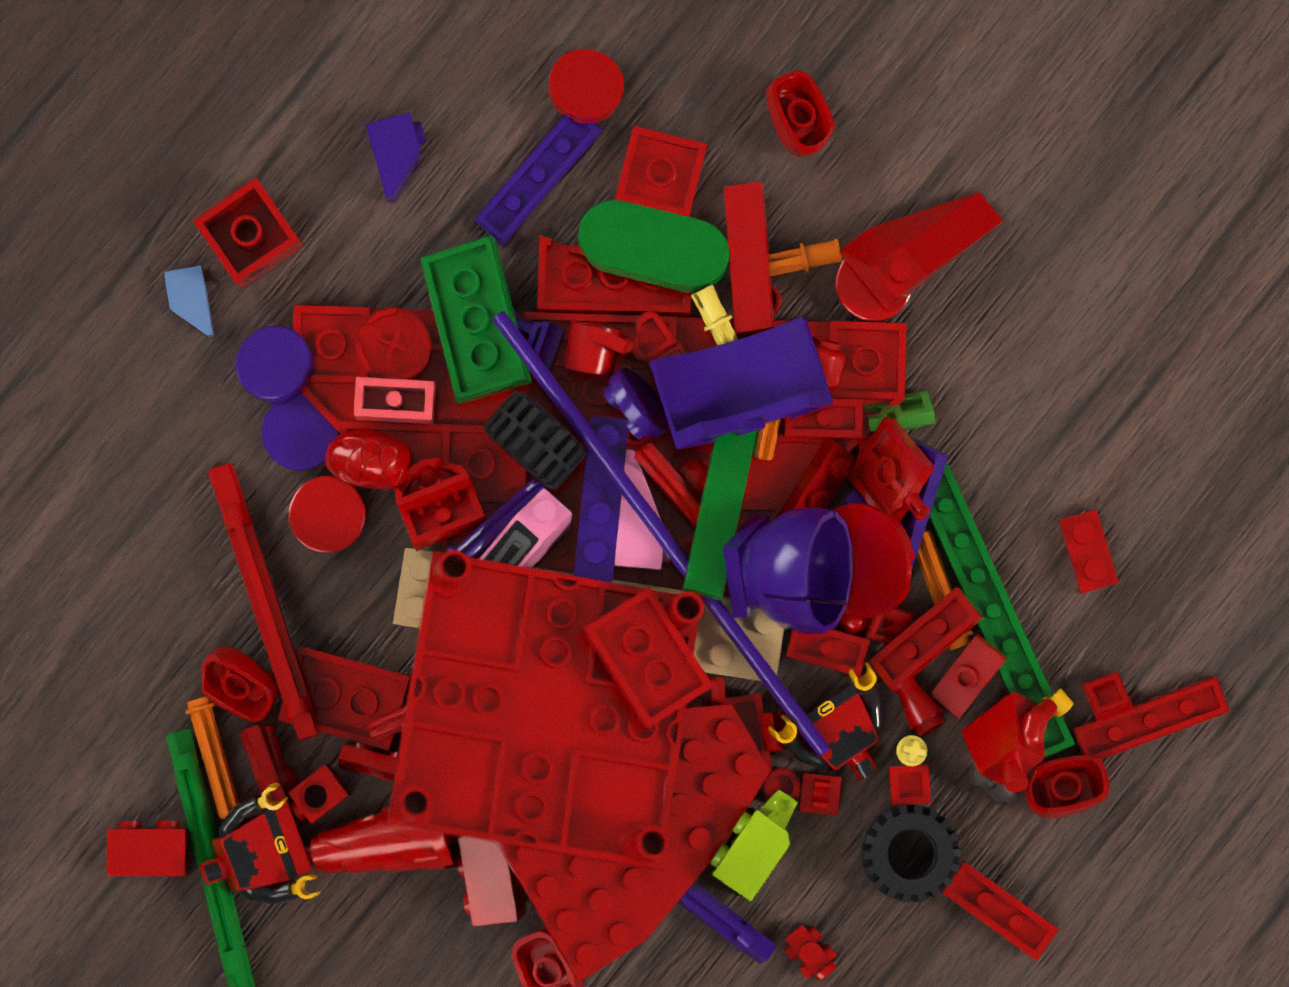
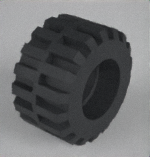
[483,390,587,490]
[861,805,961,903]

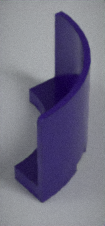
[650,317,834,449]

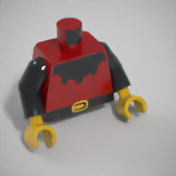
[768,662,883,781]
[199,783,321,904]

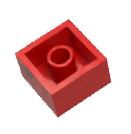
[193,178,304,290]

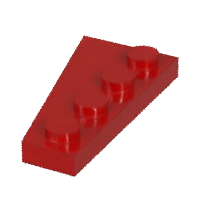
[537,236,691,317]

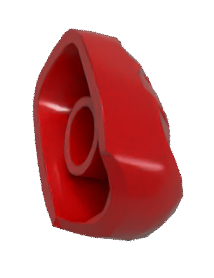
[766,70,835,157]
[325,428,411,489]
[201,646,280,722]
[1025,755,1110,819]
[512,928,584,987]

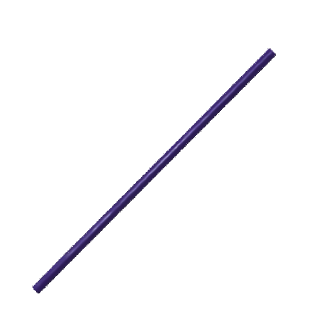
[491,310,831,757]

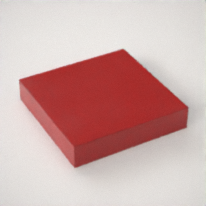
[615,126,707,217]

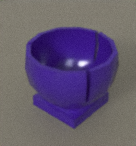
[723,507,853,634]

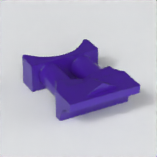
[514,310,566,371]

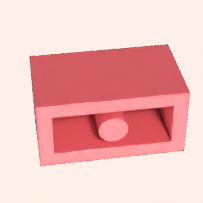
[354,377,437,424]

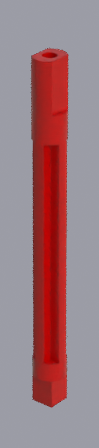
[208,463,319,742]

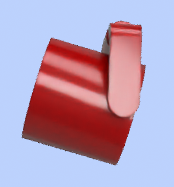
[563,321,634,376]

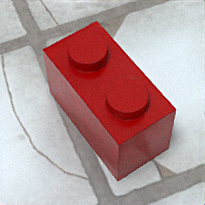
[107,821,190,876]

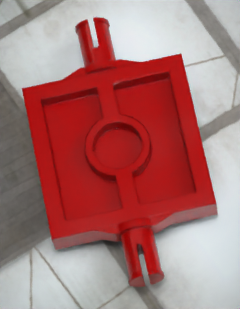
[847,417,935,522]

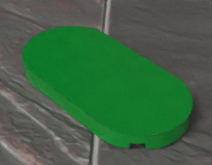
[578,200,729,293]

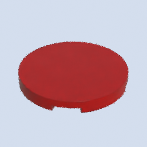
[830,502,915,619]

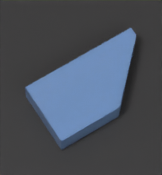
[164,265,214,337]

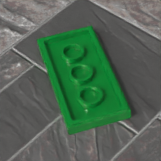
[420,235,532,405]

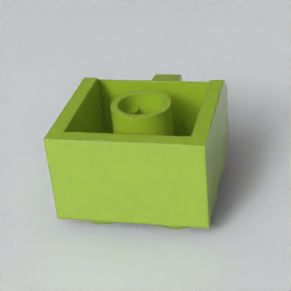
[710,789,797,902]

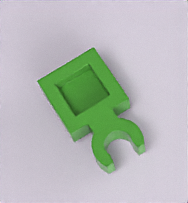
[865,390,936,431]

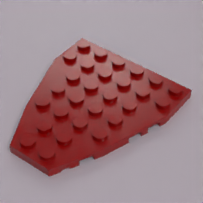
[496,704,771,982]

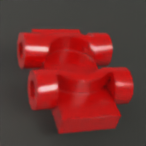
[784,924,837,981]

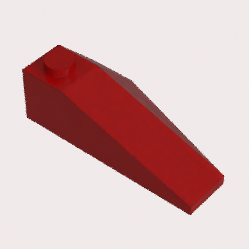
[839,192,1003,311]

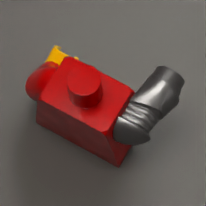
[961,688,1073,803]

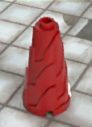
[305,807,461,874]

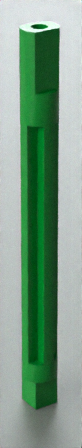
[165,729,255,987]

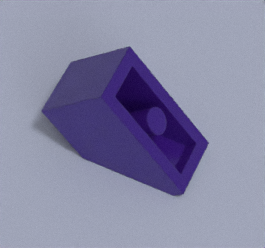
[366,112,427,203]

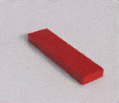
[724,181,775,336]
[1071,676,1230,760]
[239,725,312,876]

